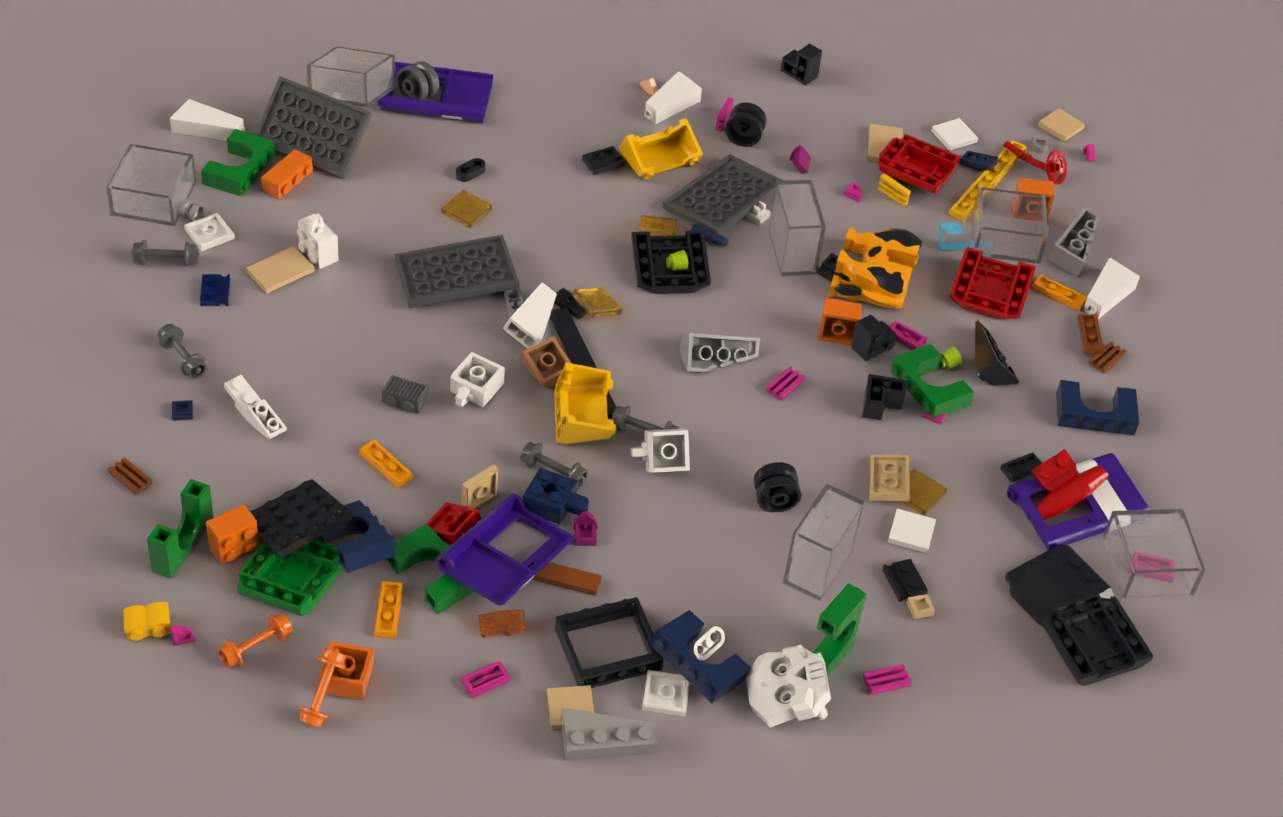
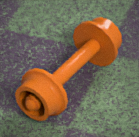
[218,613,293,668]
[299,648,347,727]

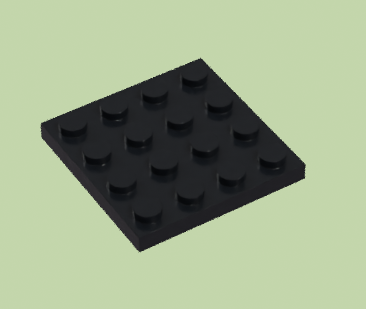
[250,479,353,559]

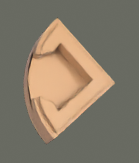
[640,78,658,95]

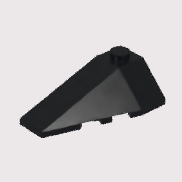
[975,320,1019,385]

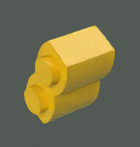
[123,602,171,641]

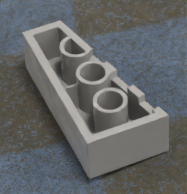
[1047,207,1100,277]
[560,708,658,760]

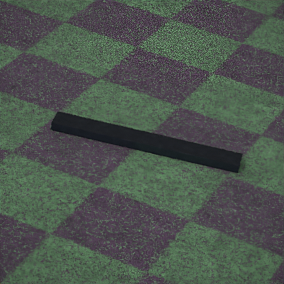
[549,307,617,419]

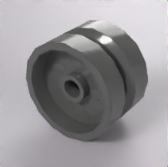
[396,61,439,100]

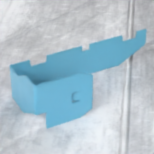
[937,222,993,251]

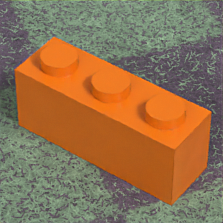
[261,149,313,199]

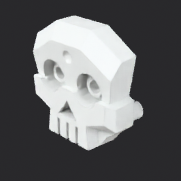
[746,645,831,728]

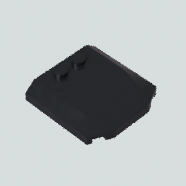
[631,230,711,294]
[1005,544,1114,627]
[1041,594,1154,686]

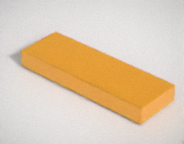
[1031,275,1088,312]
[359,439,414,488]
[374,581,403,639]

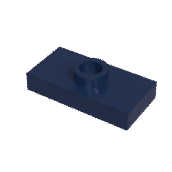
[960,151,999,171]
[690,225,729,246]

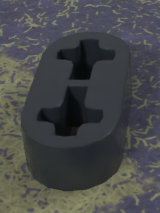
[456,158,486,182]

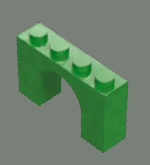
[201,129,275,196]
[891,344,974,419]
[147,479,214,578]
[385,524,474,614]
[812,583,867,676]

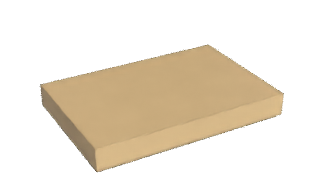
[867,124,903,162]
[246,246,315,294]
[869,455,910,501]

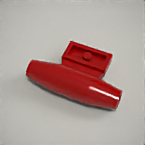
[1031,449,1109,521]

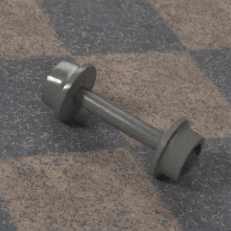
[131,240,201,266]
[158,324,207,379]
[612,406,679,431]
[520,442,588,489]

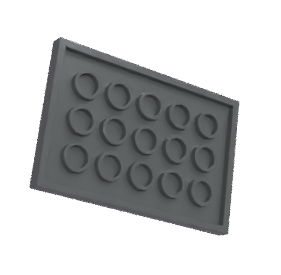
[255,76,372,179]
[663,154,784,235]
[394,234,520,308]

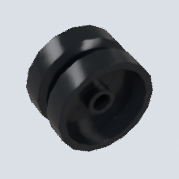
[725,102,767,147]
[753,462,802,513]

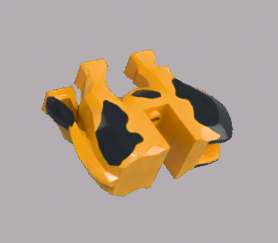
[828,227,922,309]

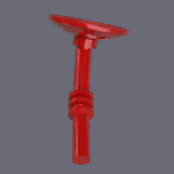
[1003,141,1067,185]

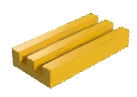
[878,173,911,206]

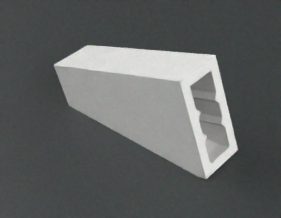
[644,71,702,124]
[170,99,245,141]
[1083,258,1140,319]
[502,282,557,349]

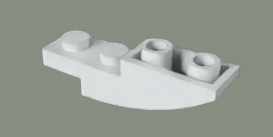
[224,375,287,439]

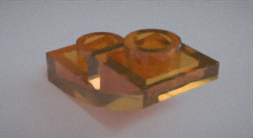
[478,609,527,638]

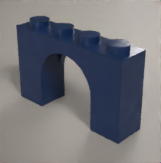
[1056,380,1139,435]
[320,500,396,573]
[650,610,751,704]

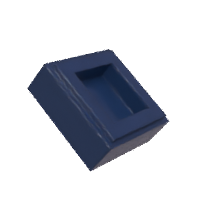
[172,400,193,421]

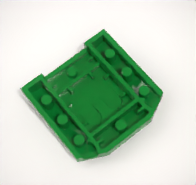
[236,540,344,616]

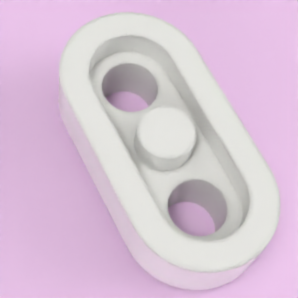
[689,626,725,661]

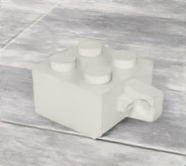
[297,213,339,269]
[450,352,505,407]
[631,428,690,473]

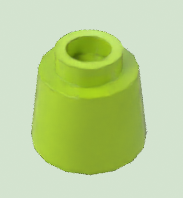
[666,250,688,270]
[940,346,962,369]

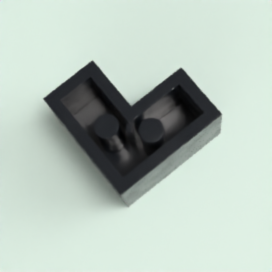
[780,43,822,85]
[851,314,897,361]
[862,374,907,420]

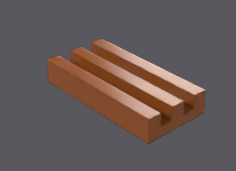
[1089,341,1126,373]
[108,457,152,495]

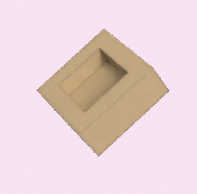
[907,594,935,619]

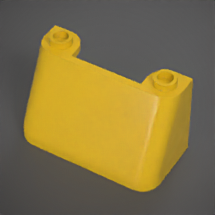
[618,118,703,180]
[554,363,616,445]

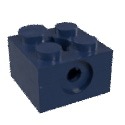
[523,468,589,525]

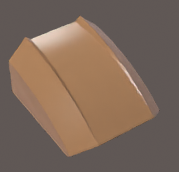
[518,336,571,389]

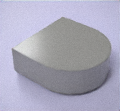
[1031,137,1049,153]

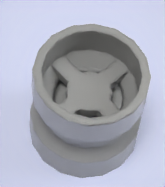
[178,199,204,221]

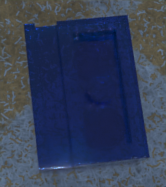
[200,274,231,306]

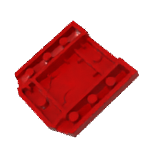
[878,134,961,195]
[949,246,1036,319]

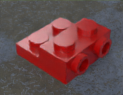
[426,502,481,545]

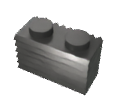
[382,375,428,414]

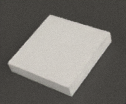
[931,118,978,151]
[184,213,235,251]
[887,509,936,553]
[642,670,690,717]

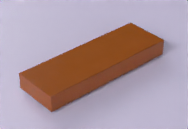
[1078,314,1104,354]
[535,562,602,596]

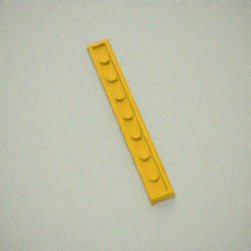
[948,140,1027,222]

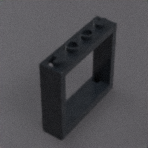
[555,597,664,688]

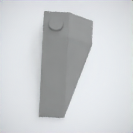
[680,333,760,372]

